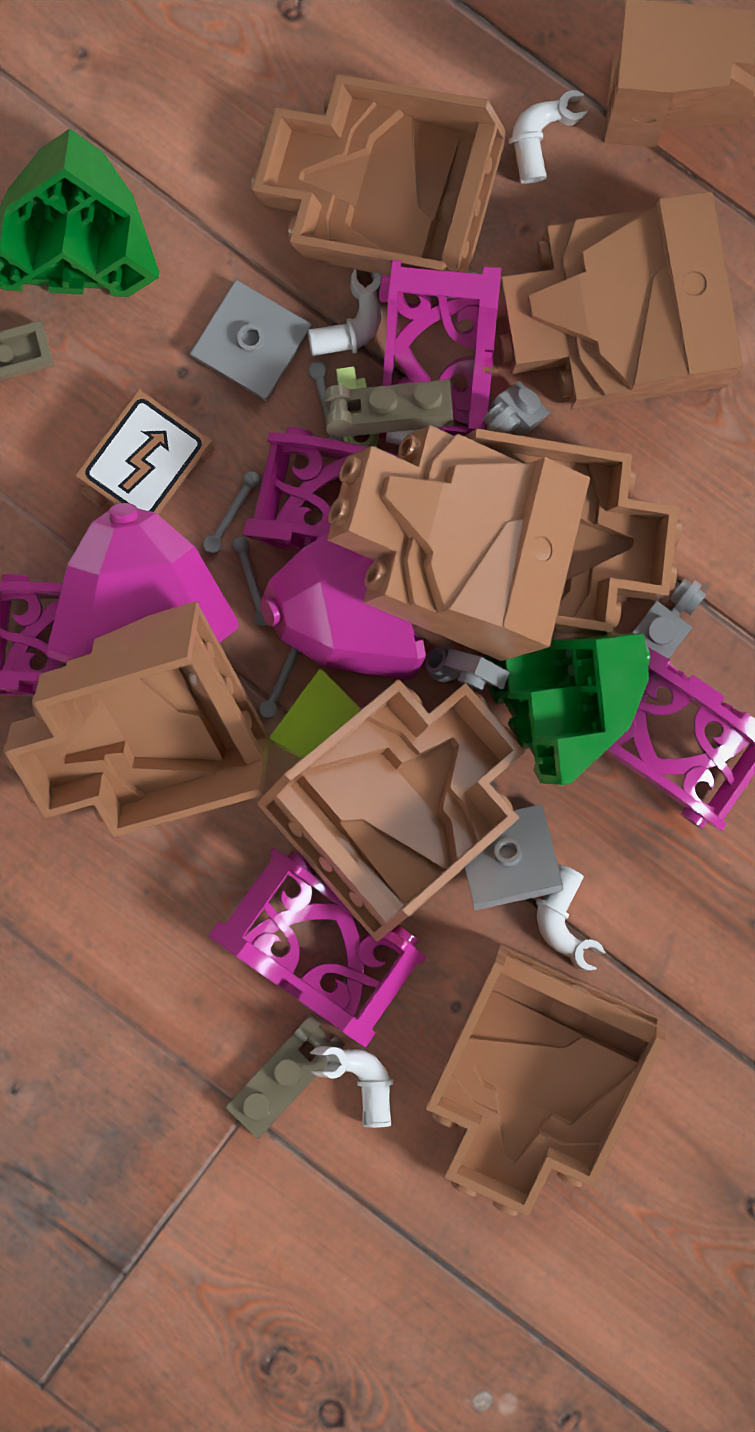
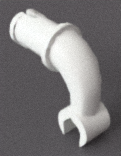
[509,90,587,184]
[308,269,382,356]
[536,865,605,971]
[310,1046,393,1128]

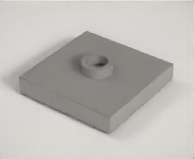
[190,280,312,402]
[464,804,563,910]

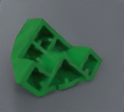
[0,128,159,297]
[485,633,650,785]

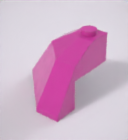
[47,503,238,663]
[260,532,426,681]

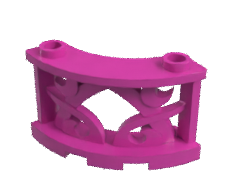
[379,260,501,438]
[243,427,398,551]
[0,574,63,696]
[604,647,755,831]
[209,847,427,1048]

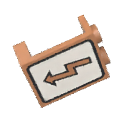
[75,390,214,515]

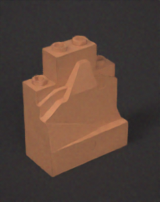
[604,0,755,147]
[251,74,507,275]
[497,191,743,410]
[327,425,590,661]
[464,429,682,636]
[3,601,270,837]
[257,679,526,942]
[426,944,665,1217]

